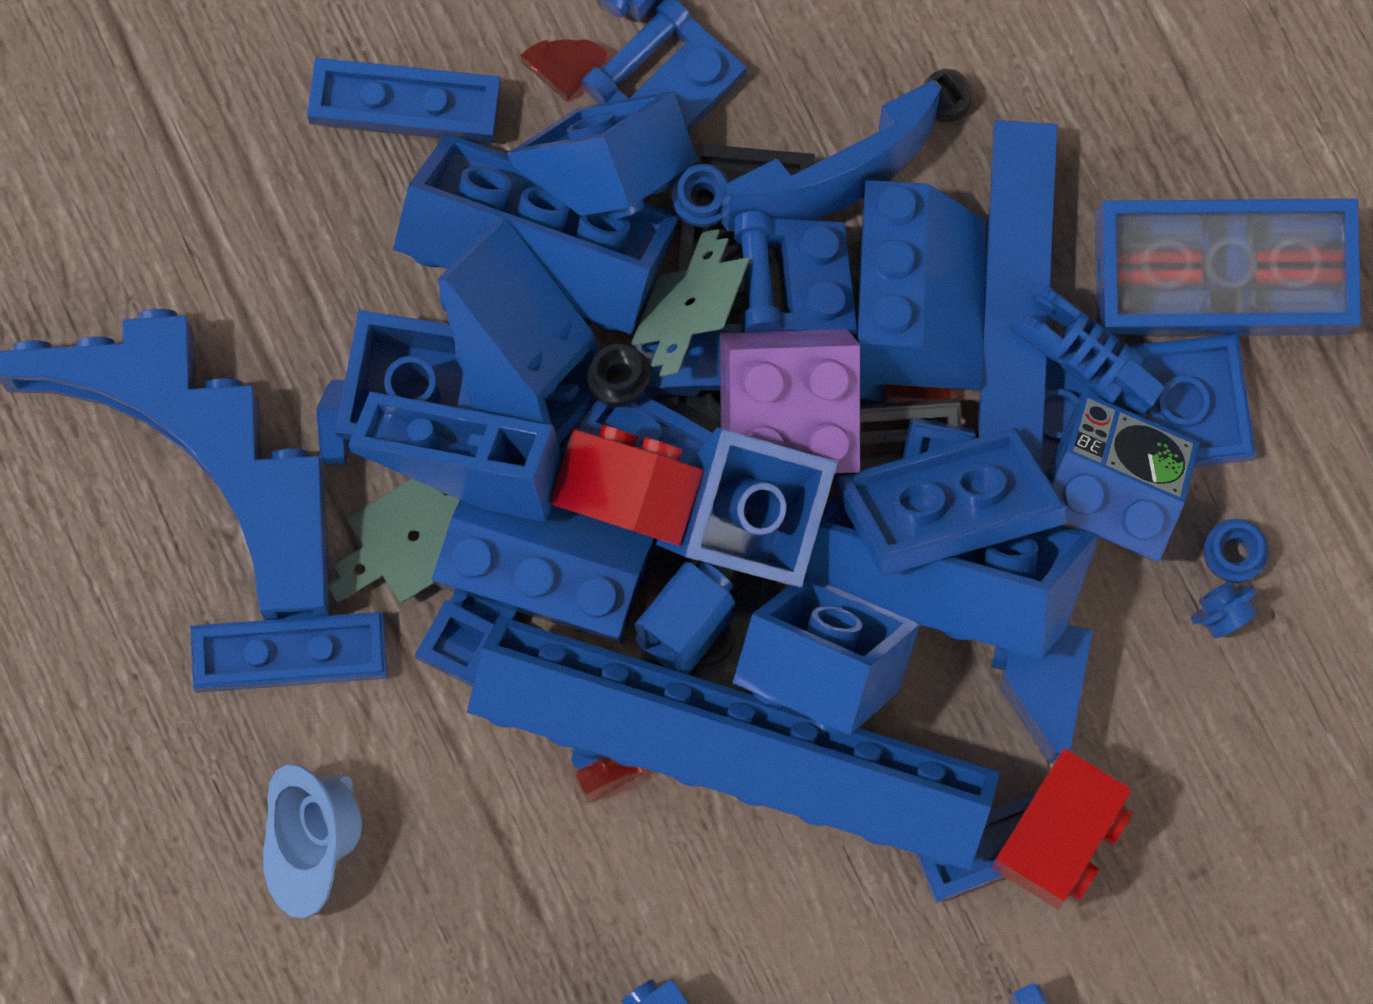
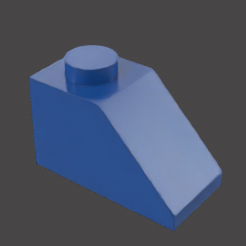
[991,625,1093,764]

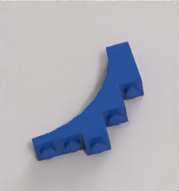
[0,309,330,620]

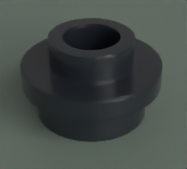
[587,344,652,407]

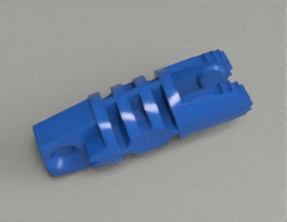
[1008,281,1165,414]

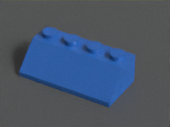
[393,133,680,334]
[806,495,1097,659]

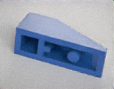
[348,391,563,522]

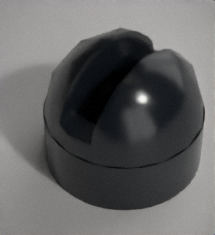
[924,68,972,123]

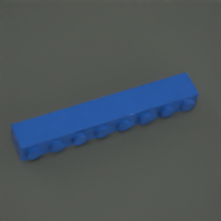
[467,616,1000,870]

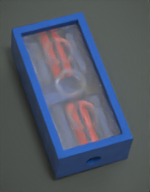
[1095,198,1361,337]

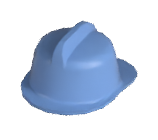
[263,764,362,919]

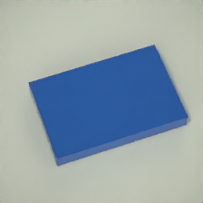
[835,428,1066,576]

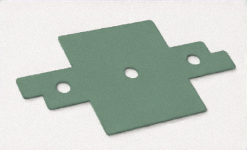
[631,229,749,376]
[328,479,460,603]

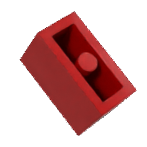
[549,425,704,546]
[991,748,1134,910]

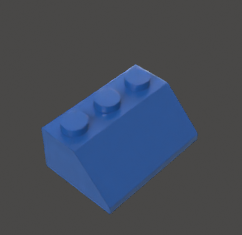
[856,180,987,390]
[431,500,656,644]

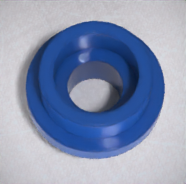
[671,164,731,227]
[1203,519,1269,583]

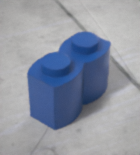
[634,562,735,675]

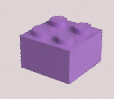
[720,329,860,473]

